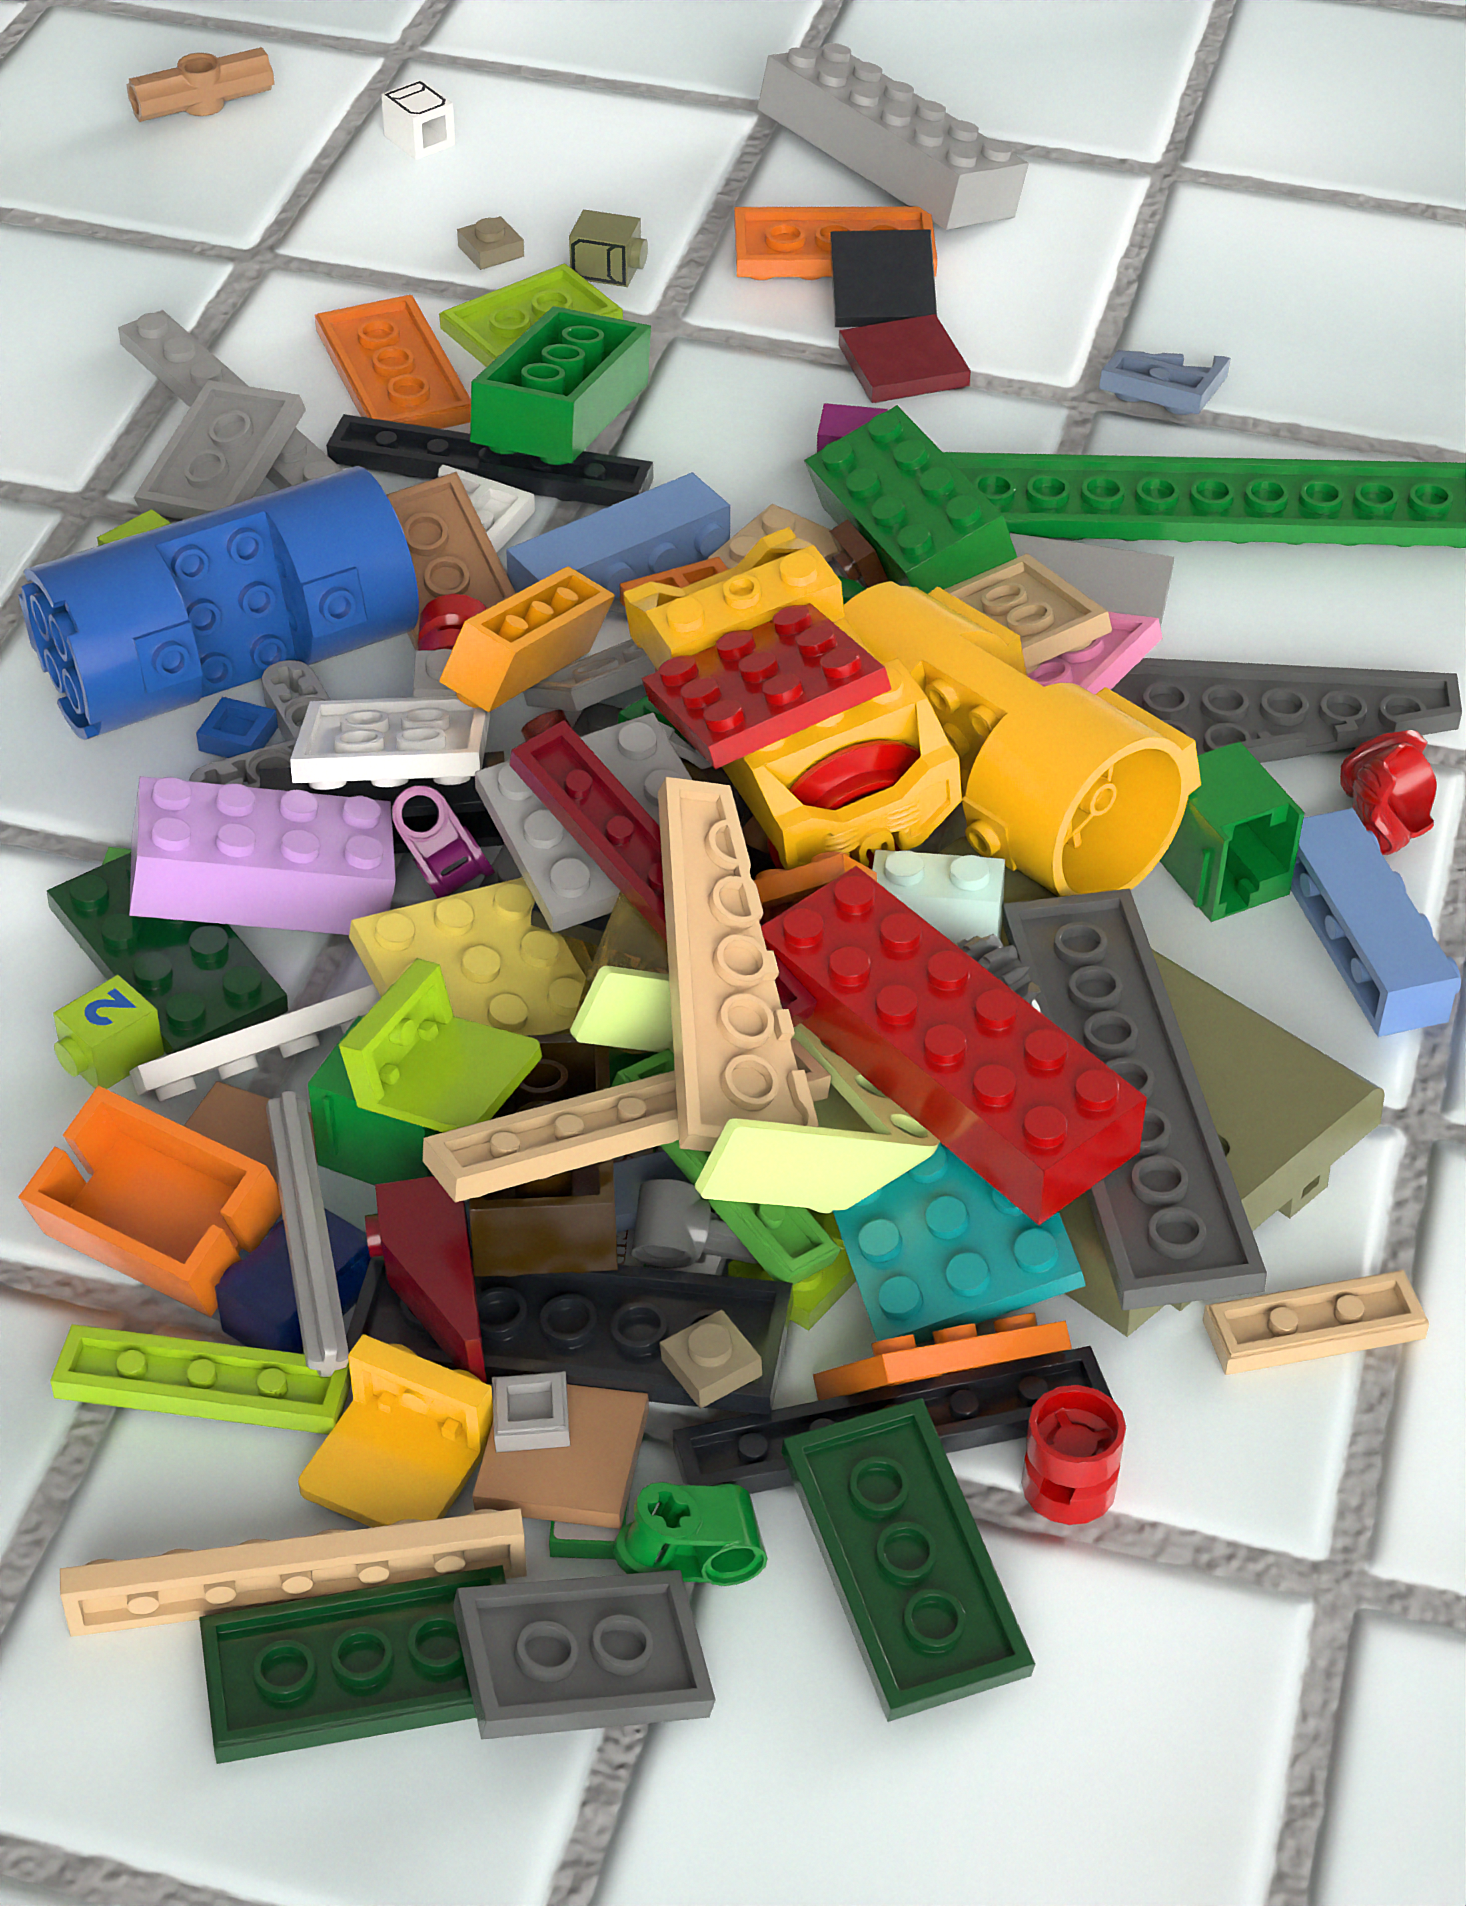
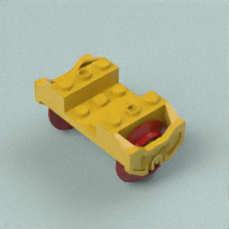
[623,527,962,870]

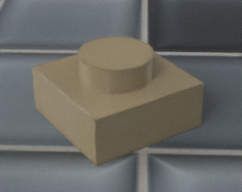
[457,216,524,270]
[660,1309,762,1409]

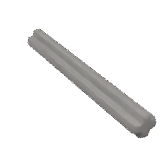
[266,1091,349,1377]

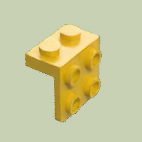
[298,1334,493,1528]

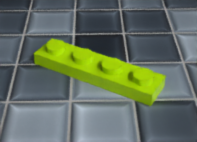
[50,1324,351,1435]

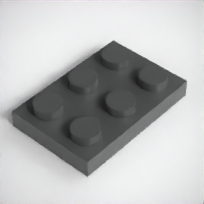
[453,1570,716,1740]

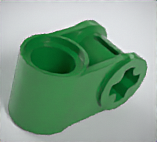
[613,1482,768,1586]

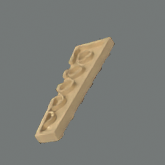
[658,777,819,1152]

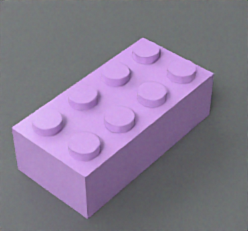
[129,776,396,935]

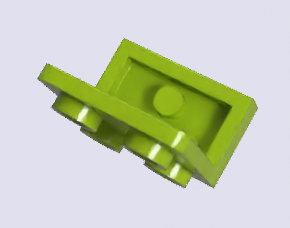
[339,958,542,1132]

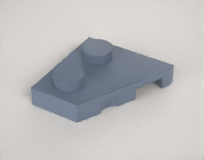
[1099,350,1231,415]

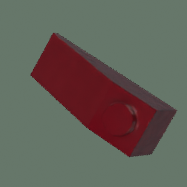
[365,1176,487,1384]

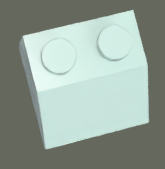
[872,850,1005,944]

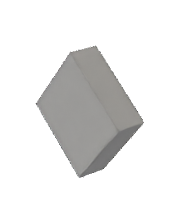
[492,1371,570,1453]

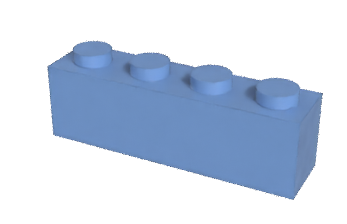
[506,472,730,599]
[1291,808,1461,1037]

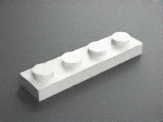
[129,984,381,1102]

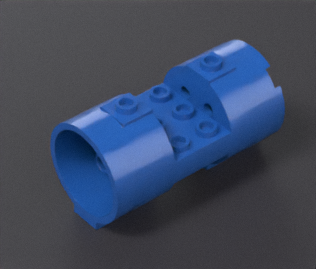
[18,466,419,740]

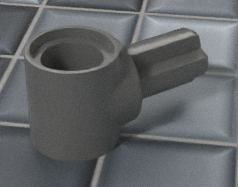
[631,1179,758,1268]

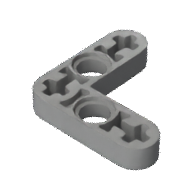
[189,660,331,788]

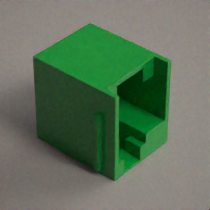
[1159,741,1305,922]
[308,1016,444,1186]

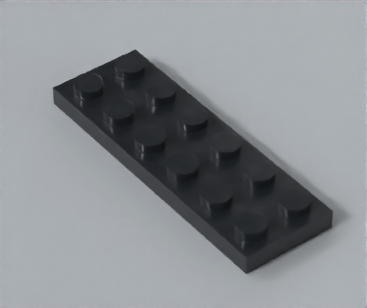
[346,1249,794,1415]

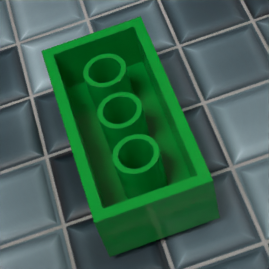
[470,306,651,465]
[804,405,1018,594]

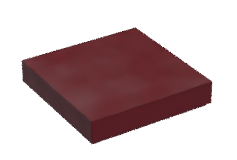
[838,314,971,403]

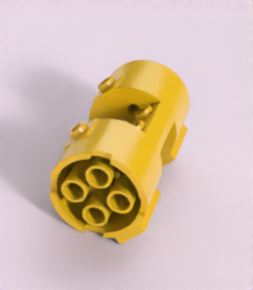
[844,581,1201,897]

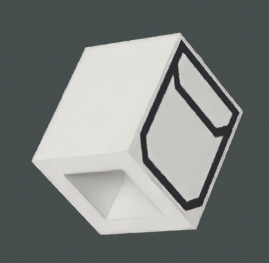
[381,80,455,160]

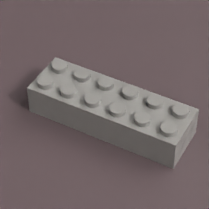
[757,43,1029,230]

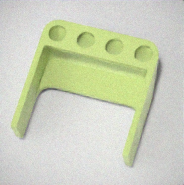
[570,966,940,1213]

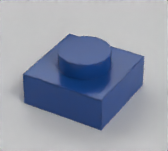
[196,696,278,758]

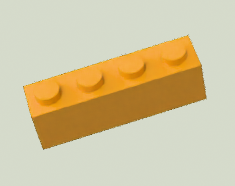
[439,566,615,713]

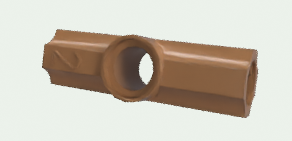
[126,47,275,122]

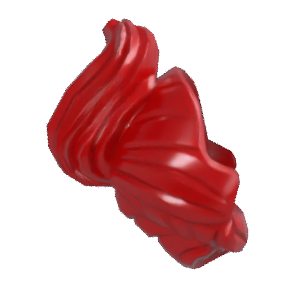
[1340,730,1437,855]

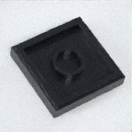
[830,229,937,327]

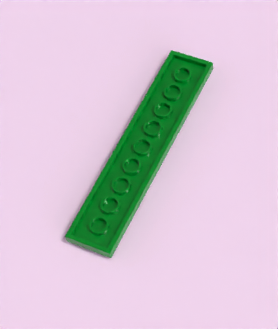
[943,452,1466,548]

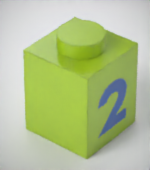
[53,975,164,1089]

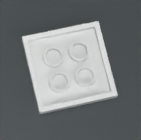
[290,696,490,790]

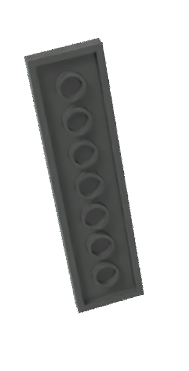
[1002,888,1267,1311]

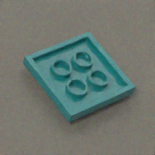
[833,1142,1086,1345]

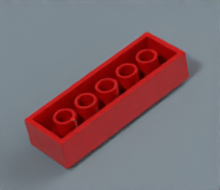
[761,866,1147,1225]

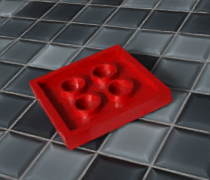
[641,603,892,769]

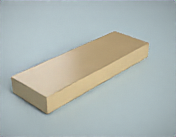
[1202,1270,1429,1375]

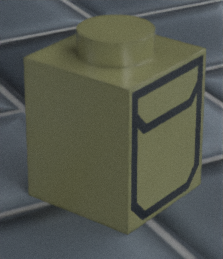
[569,209,648,287]

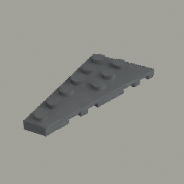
[1111,658,1462,763]

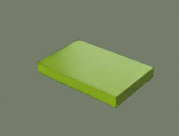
[439,263,623,368]

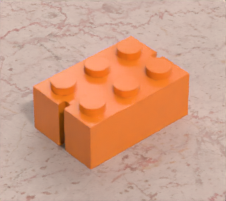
[18,1085,282,1318]

